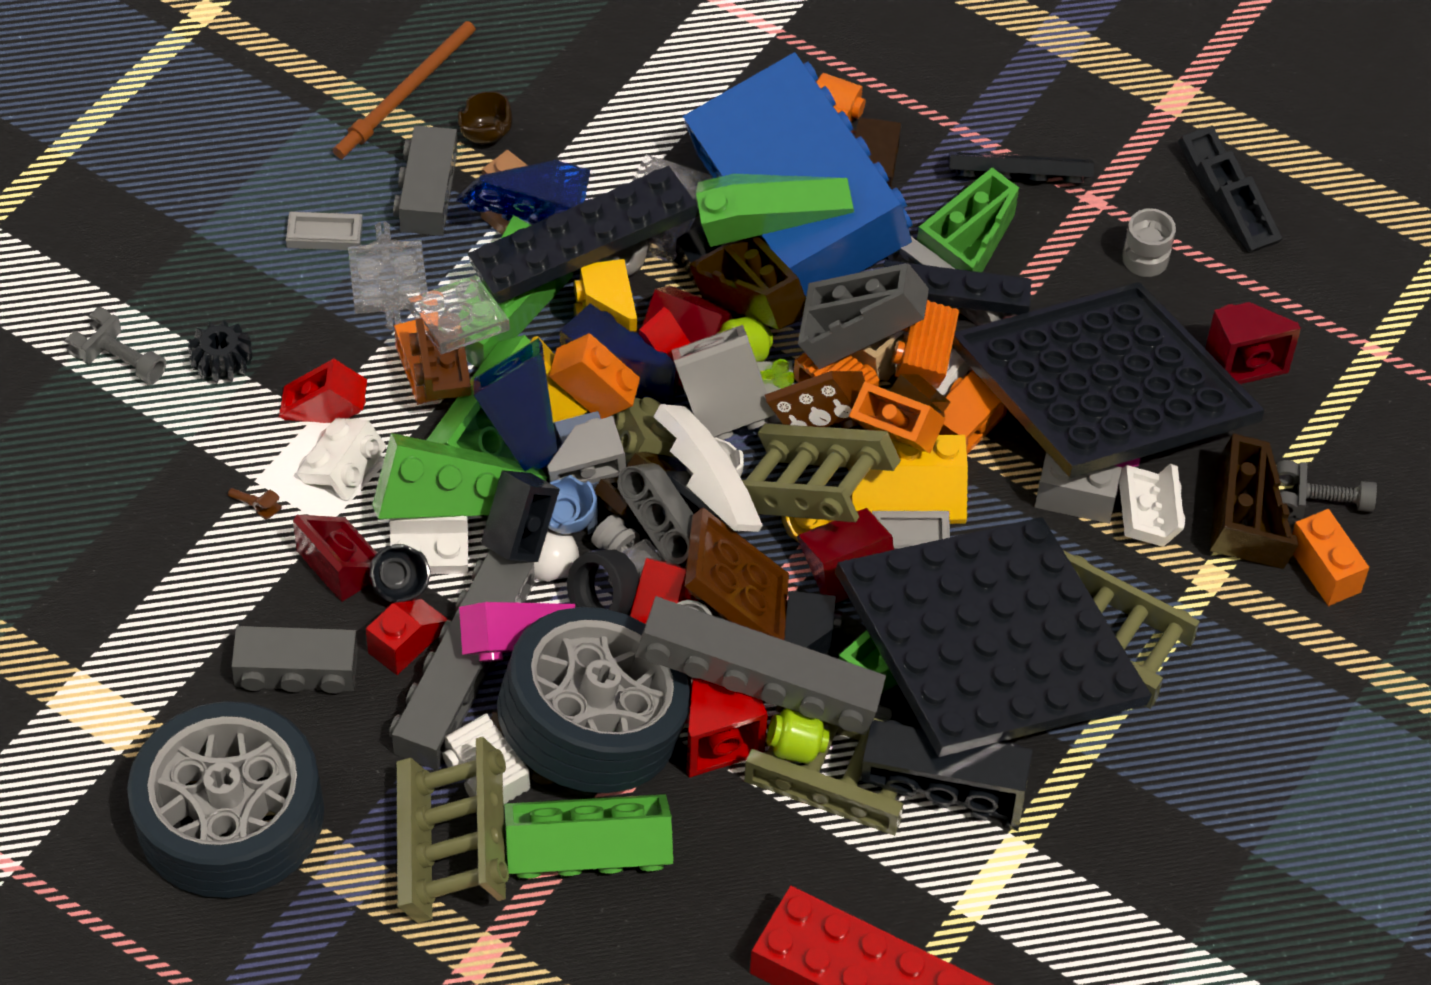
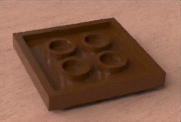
[685,507,789,640]

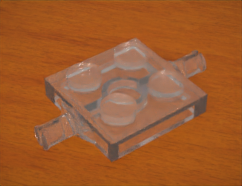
[348,222,429,330]

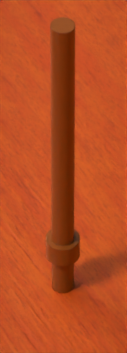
[333,21,476,159]

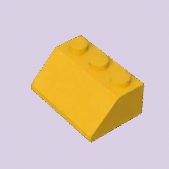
[848,435,968,524]

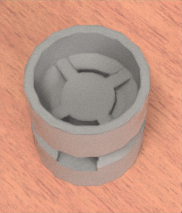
[1122,208,1176,277]

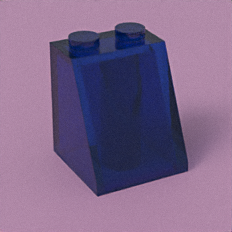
[474,338,557,471]

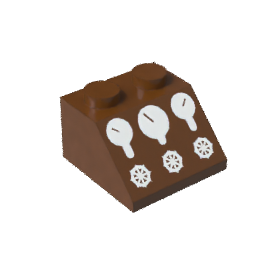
[765,371,865,429]

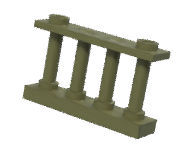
[741,423,901,522]
[1063,550,1200,709]
[744,705,904,836]
[397,736,509,923]

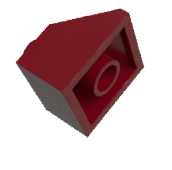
[1205,302,1301,384]

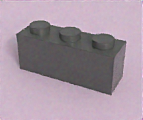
[393,125,458,236]
[232,626,358,693]

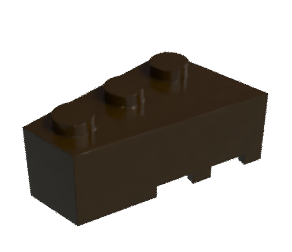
[689,236,806,330]
[1210,433,1299,569]

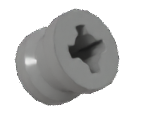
[591,514,640,557]

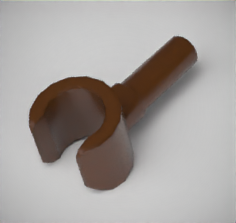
[228,488,282,519]

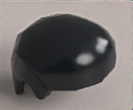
[368,544,431,603]

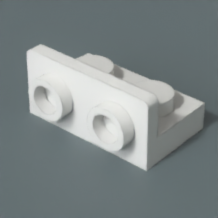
[389,516,468,574]

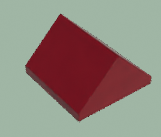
[638,286,737,343]
[796,508,894,604]
[293,514,377,602]

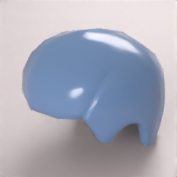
[549,475,597,535]

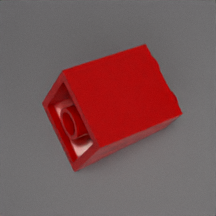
[686,678,768,778]

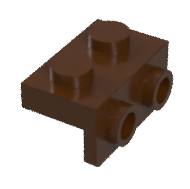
[409,318,471,401]

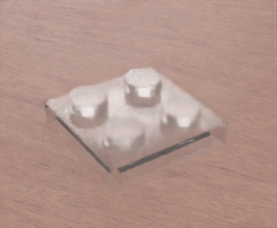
[408,275,510,355]

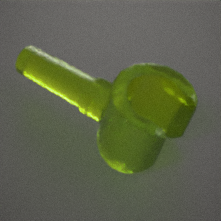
[760,359,794,388]

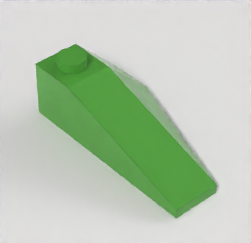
[696,174,854,247]

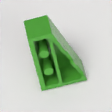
[917,168,1019,272]

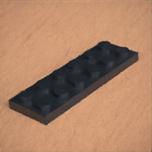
[467,165,700,305]

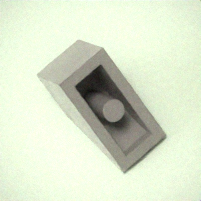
[547,416,626,483]

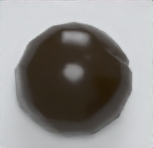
[458,91,512,144]

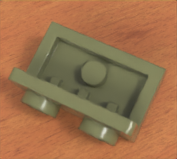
[610,397,677,464]

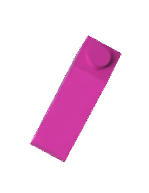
[459,602,575,662]

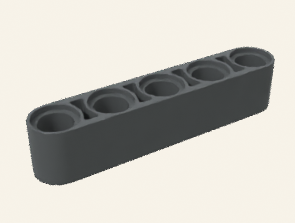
[618,463,723,619]

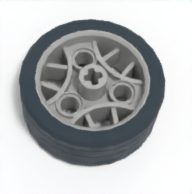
[497,607,692,793]
[127,701,325,898]

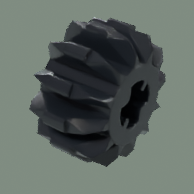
[188,319,253,384]

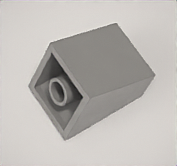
[672,325,775,440]

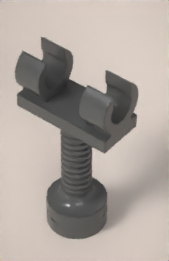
[64,307,166,384]
[1277,460,1377,519]

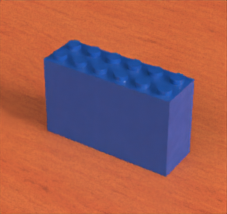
[683,52,913,296]

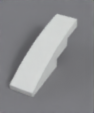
[654,404,763,532]

